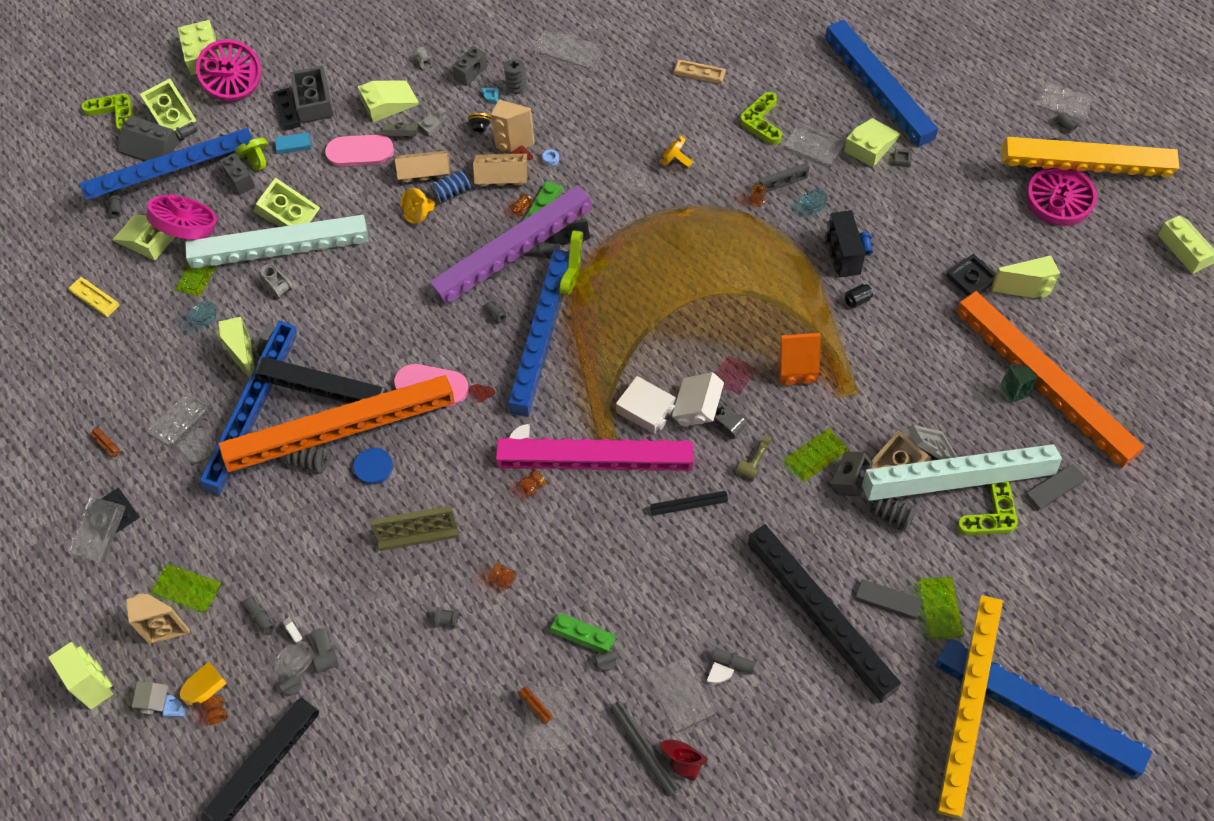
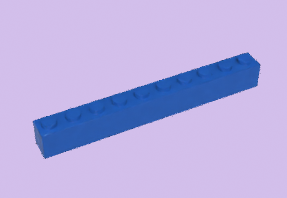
[825,19,938,147]
[79,128,252,200]
[509,249,570,417]
[200,320,296,496]
[935,639,1153,779]

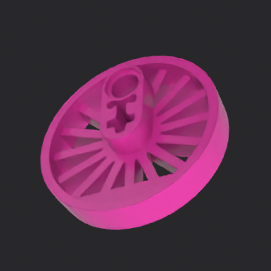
[196,39,261,102]
[1027,168,1097,226]
[146,194,217,239]

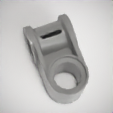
[260,264,294,299]

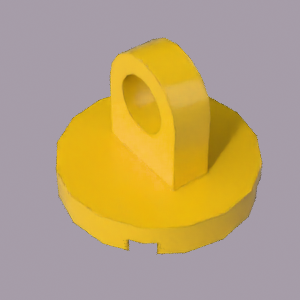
[660,135,693,168]
[400,188,435,224]

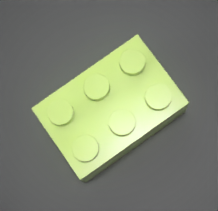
[178,20,221,75]
[48,642,114,710]

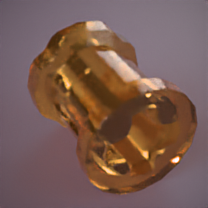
[750,184,766,207]
[510,193,533,216]

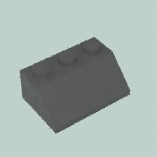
[118,115,179,161]

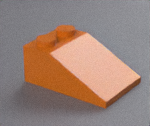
[777,333,821,386]

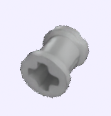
[413,47,433,69]

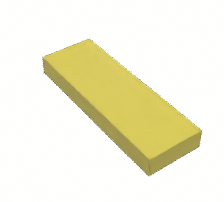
[68,277,120,317]

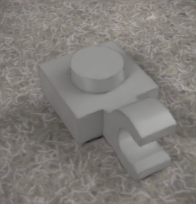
[418,107,448,136]

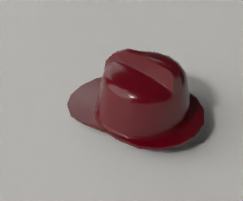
[660,740,708,781]

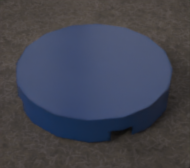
[353,448,393,485]

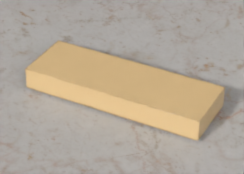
[674,59,726,85]

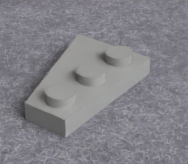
[908,425,957,460]

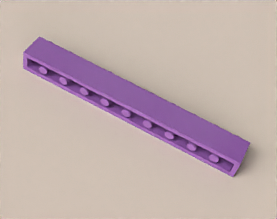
[430,185,593,305]

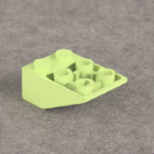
[112,215,175,261]

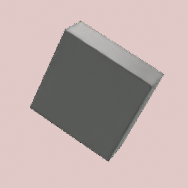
[893,149,912,167]

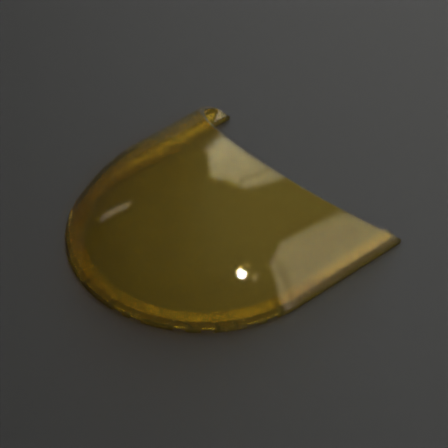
[571,204,860,440]

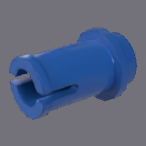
[859,232,873,256]

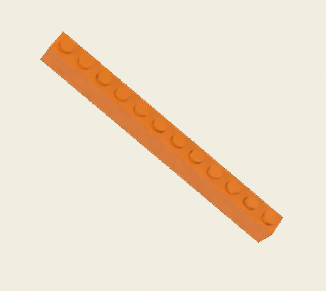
[957,291,1145,468]
[219,375,455,472]

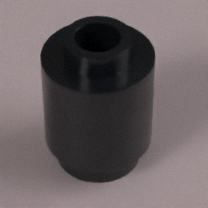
[845,284,874,308]

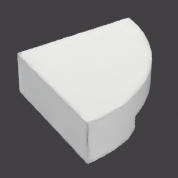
[510,424,530,439]
[283,617,303,643]
[706,662,734,685]

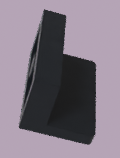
[553,219,590,244]

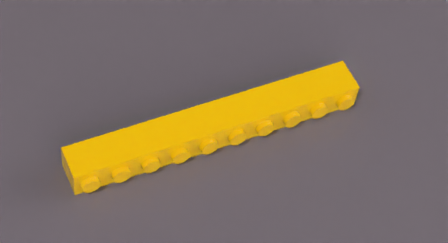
[1001,137,1179,177]
[936,595,1003,819]

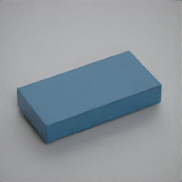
[275,132,311,154]

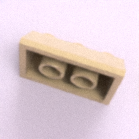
[491,100,535,153]
[395,150,450,182]
[473,153,527,186]
[126,594,190,644]

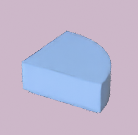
[162,695,186,718]

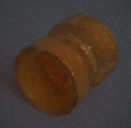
[519,469,547,497]
[488,562,516,589]
[202,695,228,725]

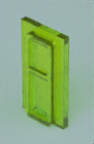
[174,263,217,297]
[784,428,850,482]
[152,564,222,613]
[919,577,964,639]

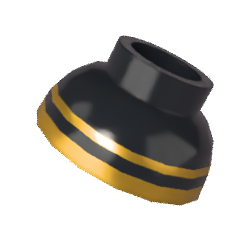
[468,113,492,132]

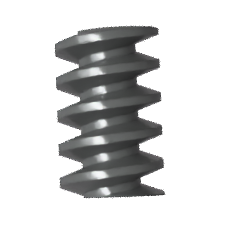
[504,59,527,94]
[286,446,330,473]
[869,498,915,532]

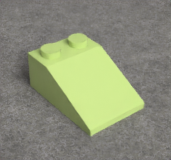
[140,78,197,130]
[358,81,419,122]
[844,118,901,167]
[254,178,320,227]
[991,256,1060,298]
[217,317,255,378]

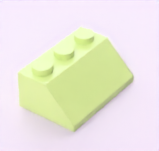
[1158,216,1214,274]

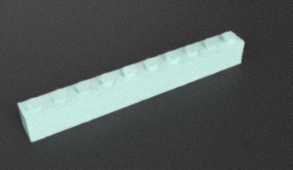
[186,215,369,269]
[862,444,1062,501]

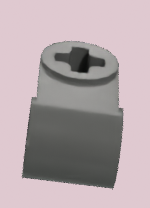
[710,403,747,439]

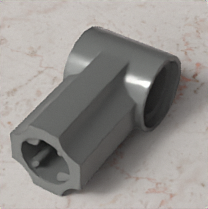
[309,628,339,673]

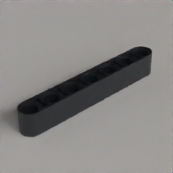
[255,357,389,404]
[200,698,319,821]

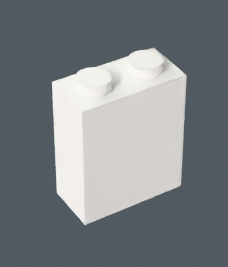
[672,372,724,427]
[616,376,676,434]

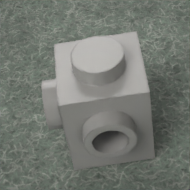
[132,681,168,715]

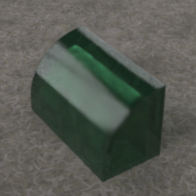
[1000,364,1038,403]

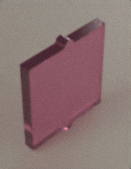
[716,355,756,395]

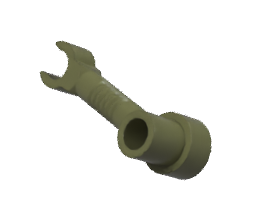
[735,434,772,481]

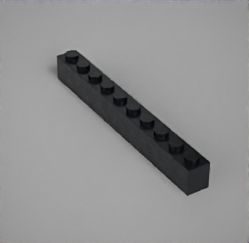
[748,524,901,703]

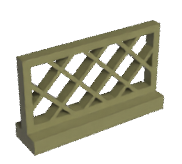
[370,506,459,551]

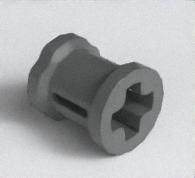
[435,607,459,628]

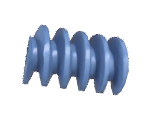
[432,170,471,204]

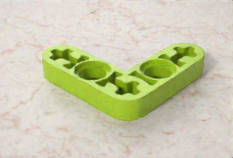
[740,92,782,145]
[81,94,133,132]
[560,230,583,295]
[957,481,1018,536]

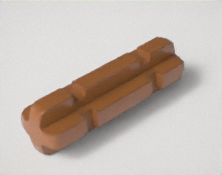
[90,428,120,457]
[519,687,553,724]

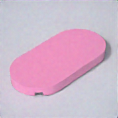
[325,135,394,167]
[394,364,469,407]

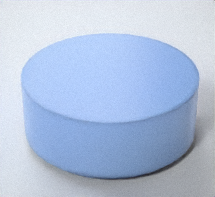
[542,149,559,166]

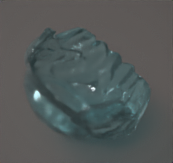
[799,188,828,213]
[188,301,217,325]

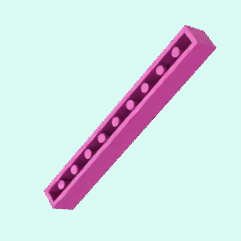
[496,437,693,471]

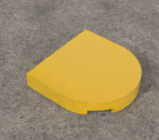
[180,662,226,705]

